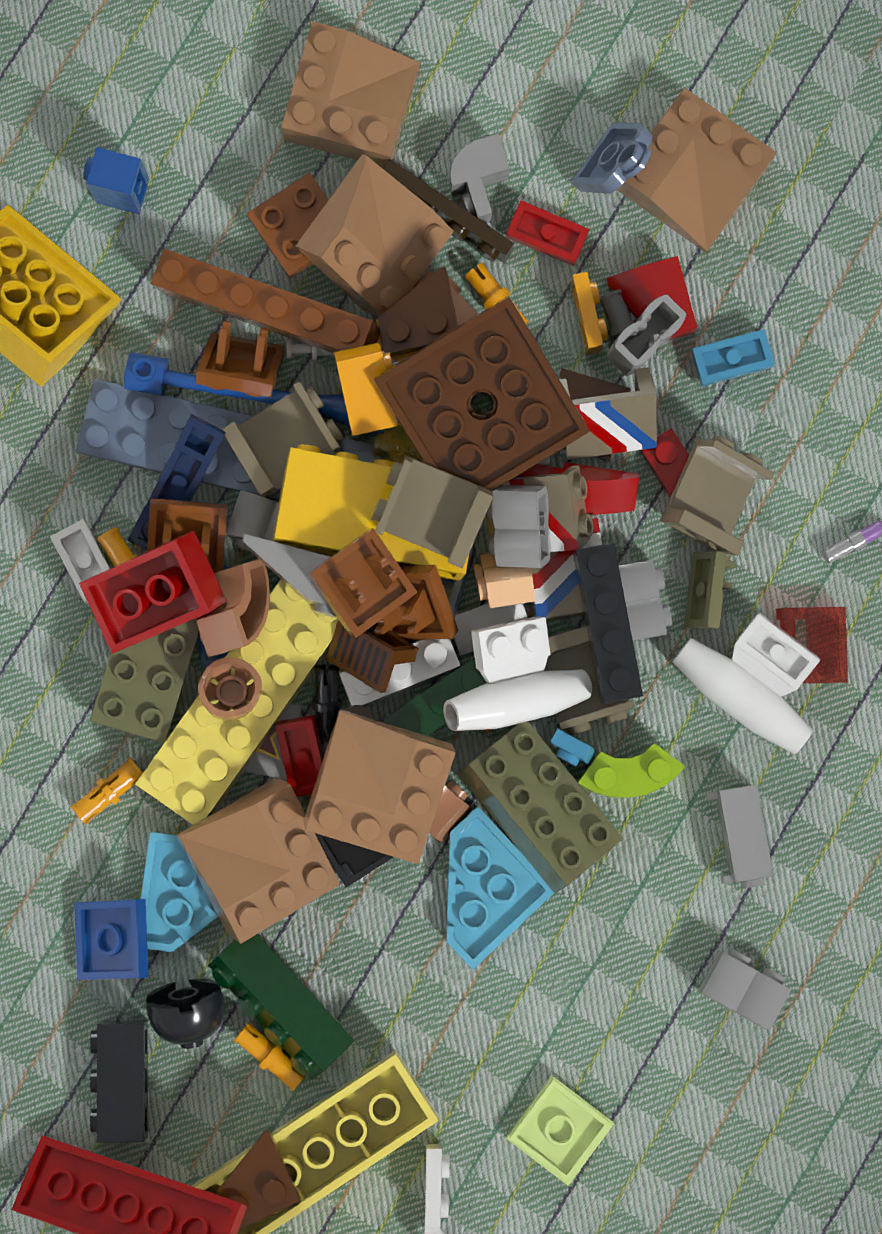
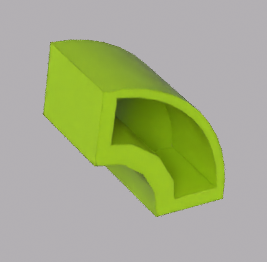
[577,743,686,798]

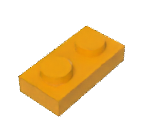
[571,272,608,355]

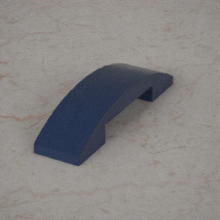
[127,414,226,551]

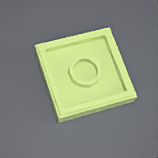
[506,1075,614,1186]

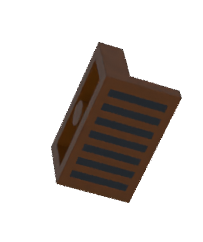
[326,619,419,693]

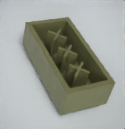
[90,616,201,743]
[458,721,623,894]

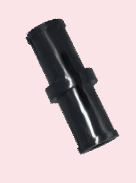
[311,664,342,745]

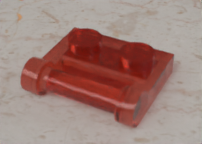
[776,607,848,684]

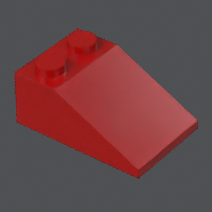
[79,531,227,654]

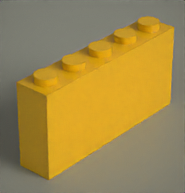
[272,444,469,581]

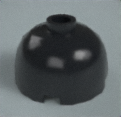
[146,979,224,1049]

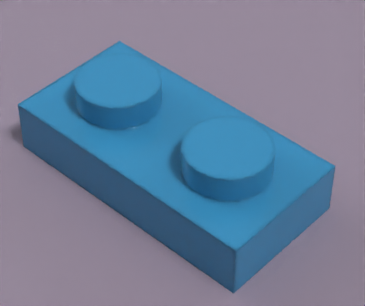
[691,329,775,387]

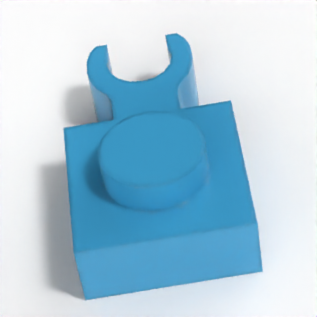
[550,729,597,766]

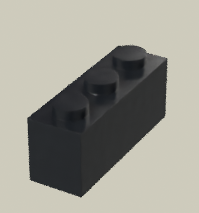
[90,1020,148,1143]

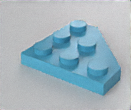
[446,806,554,970]
[141,832,218,952]

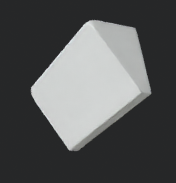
[454,604,528,656]

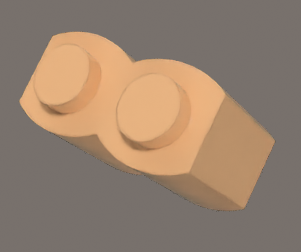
[473,553,535,609]

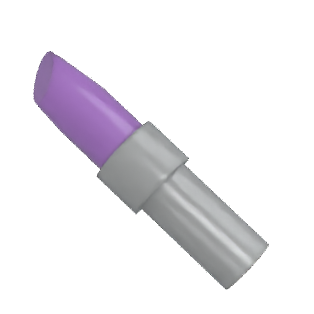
[822,521,882,564]

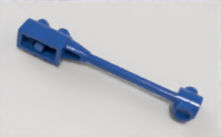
[124,352,414,445]

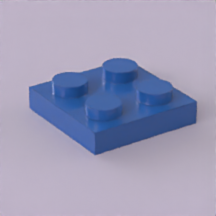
[74,899,149,980]

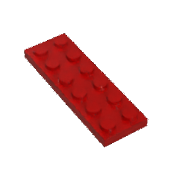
[11,1135,247,1234]

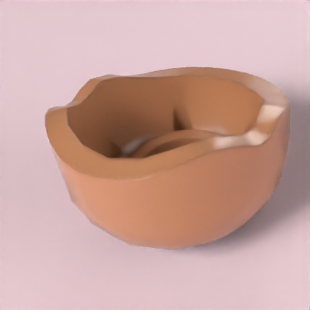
[198,657,262,721]

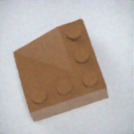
[281,21,421,168]
[617,87,777,253]
[295,154,454,317]
[304,709,456,864]
[176,777,340,944]

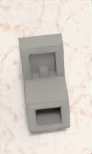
[450,134,510,224]

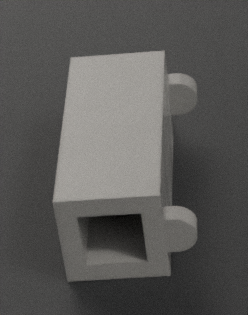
[706,784,774,888]

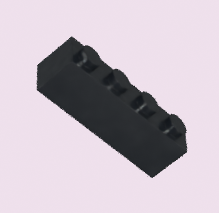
[573,543,643,705]

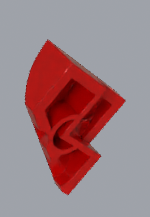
[606,256,697,340]

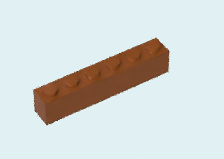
[151,249,380,353]

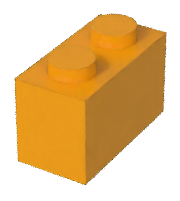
[334,342,398,436]

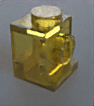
[374,423,425,464]

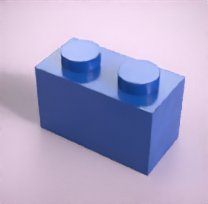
[83,147,150,215]

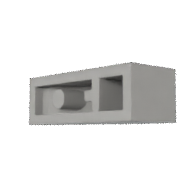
[243,534,336,618]

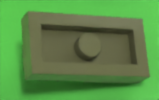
[684,551,735,629]

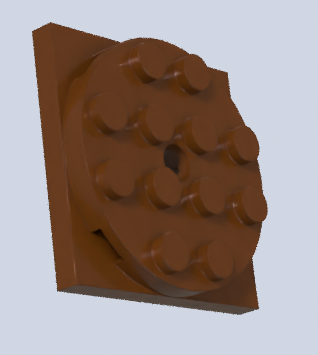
[374,296,590,491]

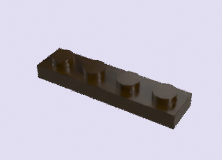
[383,159,514,264]

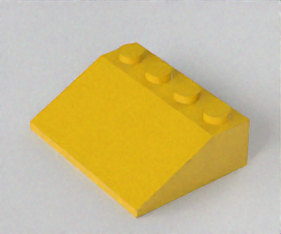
[0,205,122,387]

